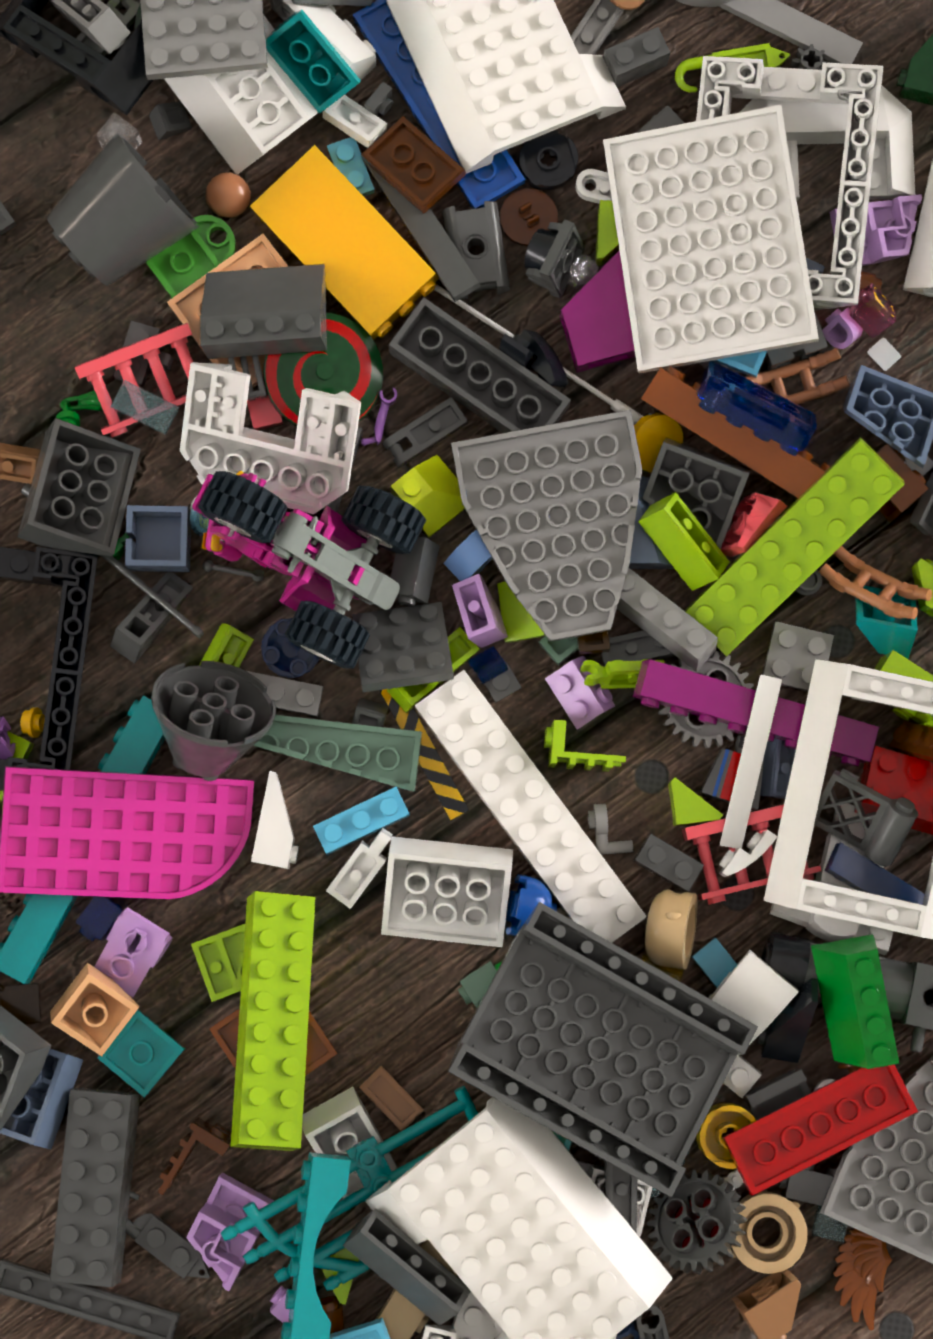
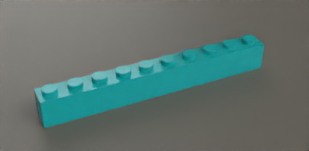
[0,695,165,985]

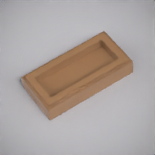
[359,1065,424,1131]

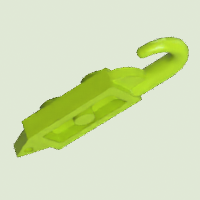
[675,43,790,93]

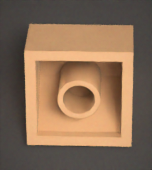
[50,962,139,1056]

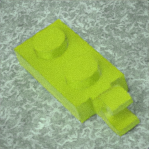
[580,659,665,689]

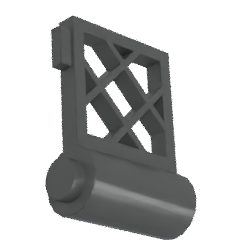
[814,769,918,866]

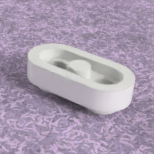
[575,169,612,204]

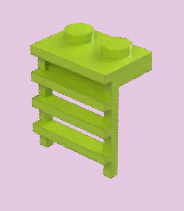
[544,720,626,772]

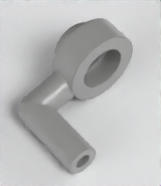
[588,803,633,854]

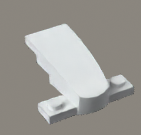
[769,803,893,955]
[708,950,799,1098]

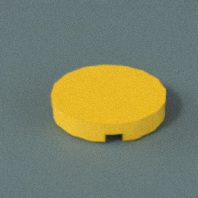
[634,412,684,473]

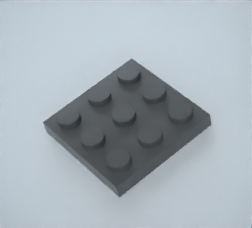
[352,602,454,692]

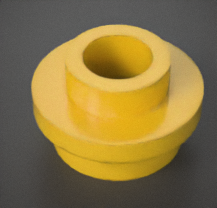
[20,707,45,738]

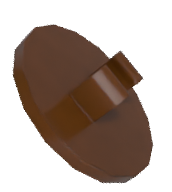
[500,188,558,246]

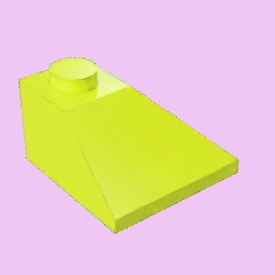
[390,455,465,538]

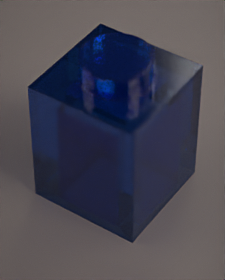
[76,896,125,942]

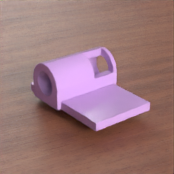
[94,908,173,997]

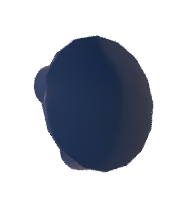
[261,618,319,678]

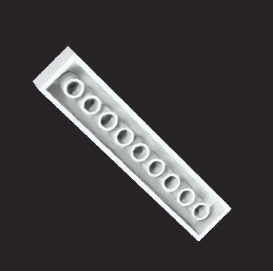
[415,670,647,943]

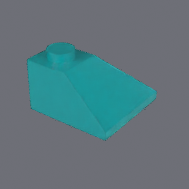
[855,586,918,659]

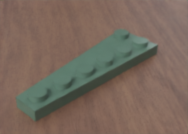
[253,715,422,792]

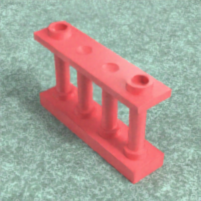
[75,323,193,438]
[682,804,821,905]

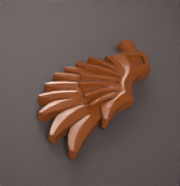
[833,1228,892,1330]

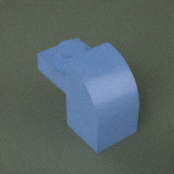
[443,530,493,581]

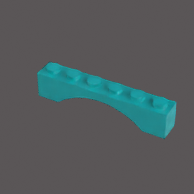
[281,1152,351,1339]

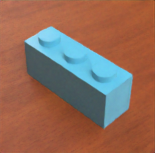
[313,787,410,855]

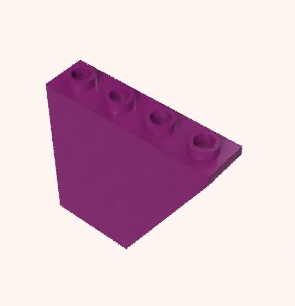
[560,250,636,373]

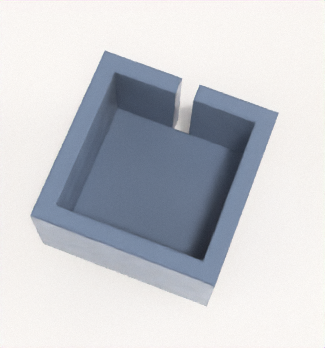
[125,505,191,572]

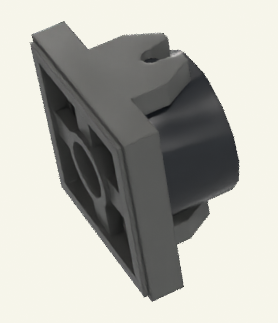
[525,219,585,298]

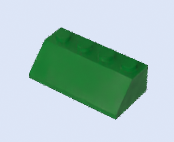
[811,934,900,1069]

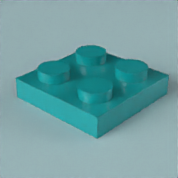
[97,1009,186,1098]

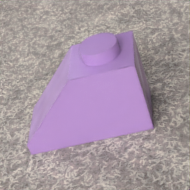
[452,574,508,648]

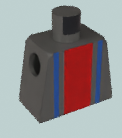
[699,735,764,811]

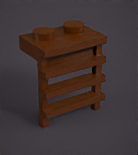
[158,1117,231,1195]

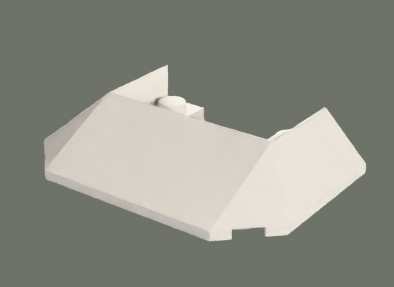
[739,85,916,201]
[180,362,361,514]

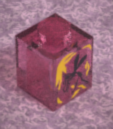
[849,283,896,339]

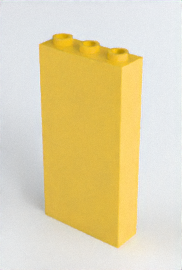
[250,145,438,340]

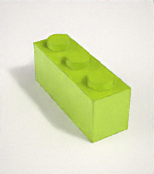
[638,492,730,591]

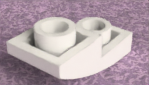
[719,829,778,877]

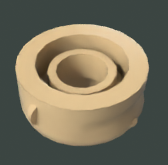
[645,889,698,970]
[730,1191,807,1274]

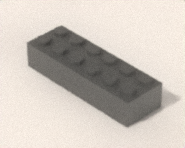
[389,297,571,433]
[50,1088,140,1287]

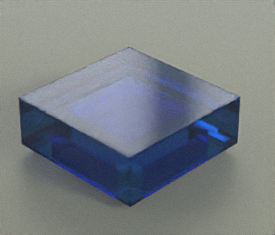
[468,646,508,684]

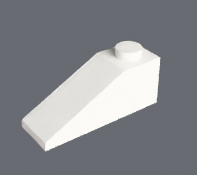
[251,771,299,869]

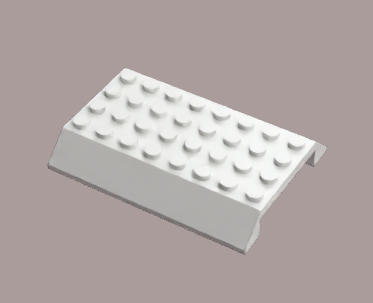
[385,0,626,174]
[365,1097,673,1339]

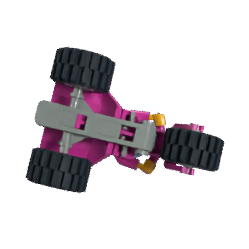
[189,471,426,669]

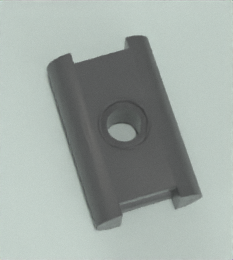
[442,201,510,299]

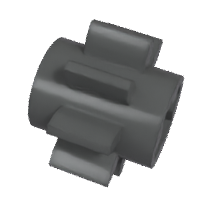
[790,44,829,70]

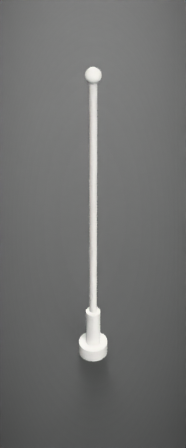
[434,285,652,424]

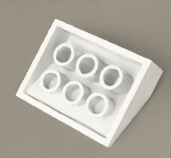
[381,836,513,947]

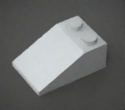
[302,1087,398,1198]

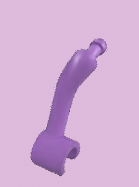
[361,387,397,446]

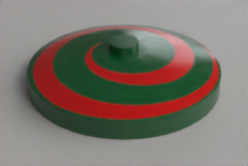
[263,313,383,427]

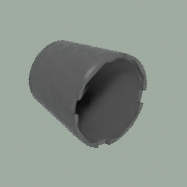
[46,133,199,286]

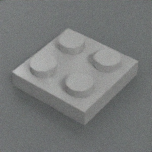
[762,621,834,692]

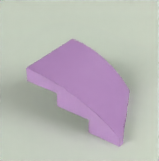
[829,194,922,266]
[186,1172,274,1291]

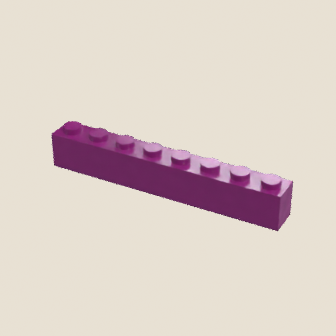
[633,659,879,767]

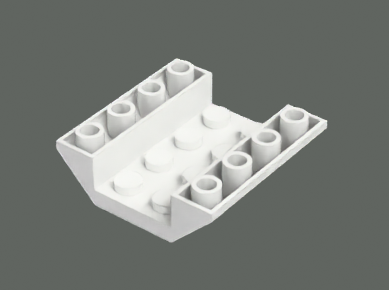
[164,16,319,175]

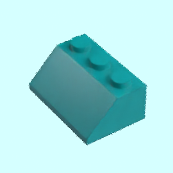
[266,9,361,114]

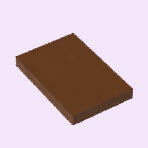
[361,116,466,214]

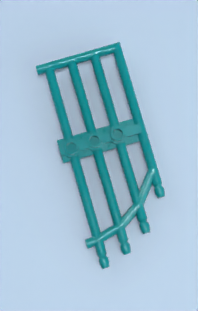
[220,1086,478,1291]

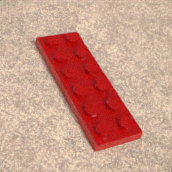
[722,1064,918,1196]

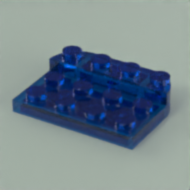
[696,361,817,456]

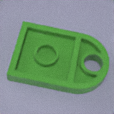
[145,215,236,298]

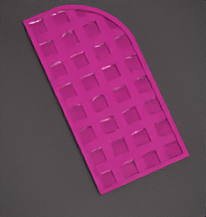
[0,766,254,899]

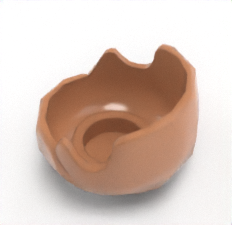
[205,172,251,218]

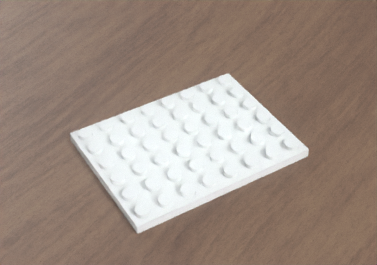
[603,104,819,374]

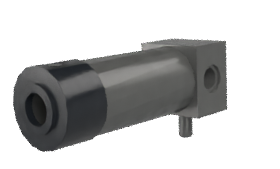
[761,931,933,1053]

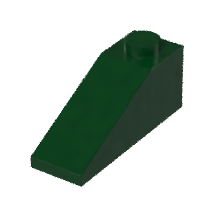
[896,34,933,106]

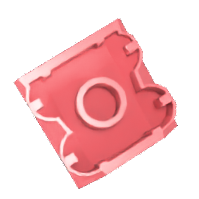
[720,492,788,557]

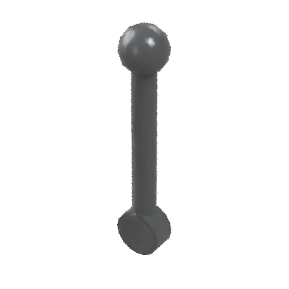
[202,560,264,581]

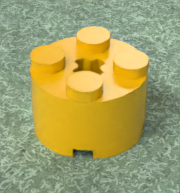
[696,1103,756,1169]

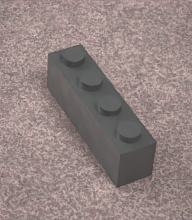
[343,1209,471,1326]

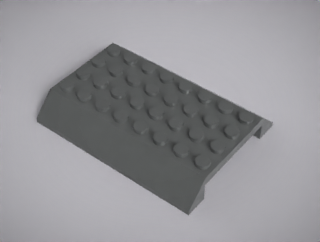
[448,902,758,1198]

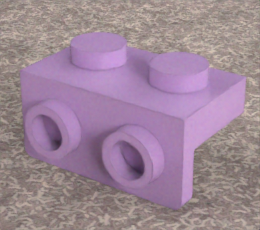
[545,656,615,729]

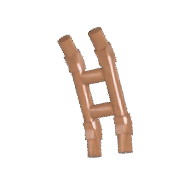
[737,348,851,417]
[818,546,932,619]

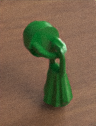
[56,390,103,426]

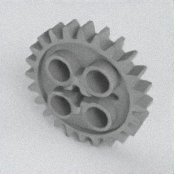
[658,651,754,748]

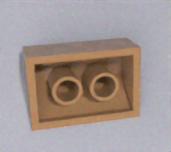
[731,1269,801,1339]

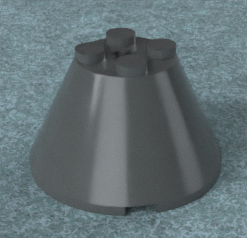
[151,661,276,781]

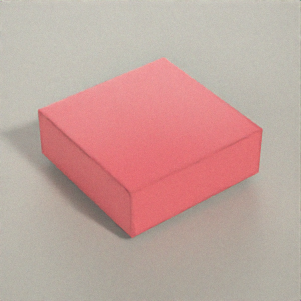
[247,395,283,430]

